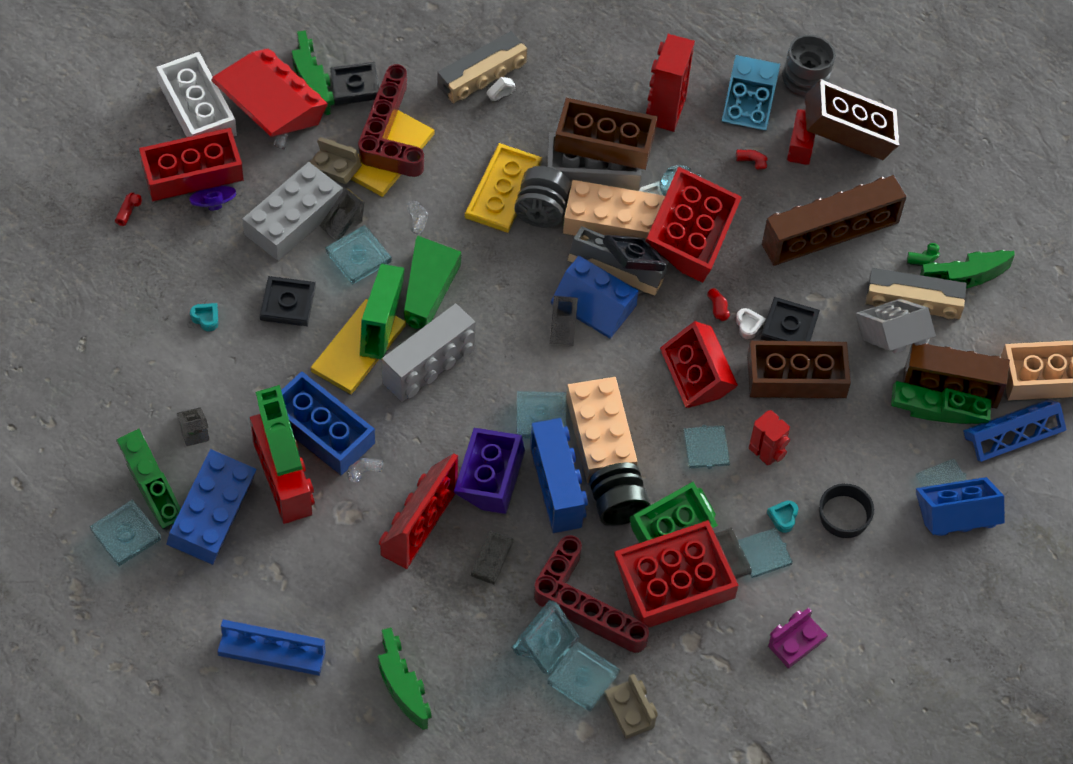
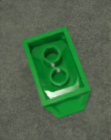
[630,482,718,543]

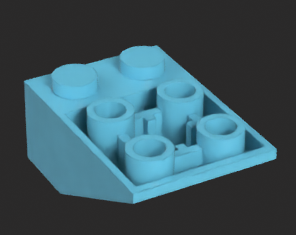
[721,55,780,131]

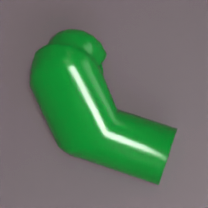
[907,243,940,265]

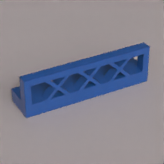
[963,399,1067,462]
[217,620,326,676]

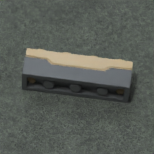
[437,31,527,103]
[568,226,669,296]
[866,268,966,319]

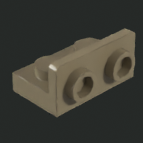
[310,137,362,184]
[604,674,658,739]

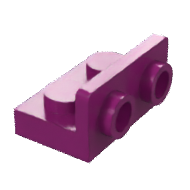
[768,607,828,669]

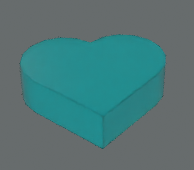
[190,303,219,332]
[767,500,799,533]

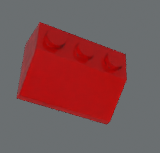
[660,321,738,408]

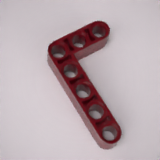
[358,64,424,177]
[534,535,649,653]

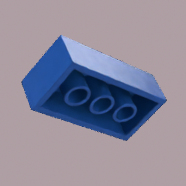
[281,371,375,476]
[530,418,588,533]
[166,449,257,565]

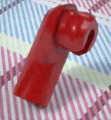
[736,150,768,169]
[115,192,142,226]
[707,288,730,321]

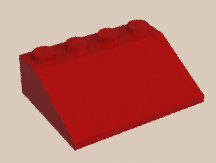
[211,49,328,137]
[645,166,742,283]
[379,453,458,569]
[614,520,739,628]

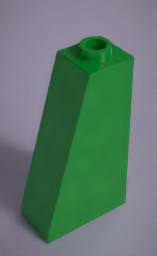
[404,236,461,329]
[360,264,404,360]

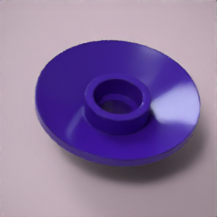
[189,186,237,211]

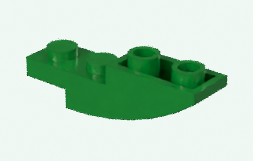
[292,30,334,115]
[920,250,1015,289]
[891,381,991,424]
[256,385,303,476]
[116,428,181,529]
[378,627,432,730]

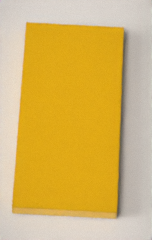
[351,110,434,197]
[465,143,542,233]
[311,299,406,395]

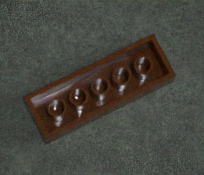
[762,175,907,266]

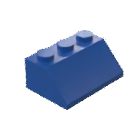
[551,256,639,339]
[916,477,1005,536]

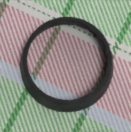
[819,483,874,538]

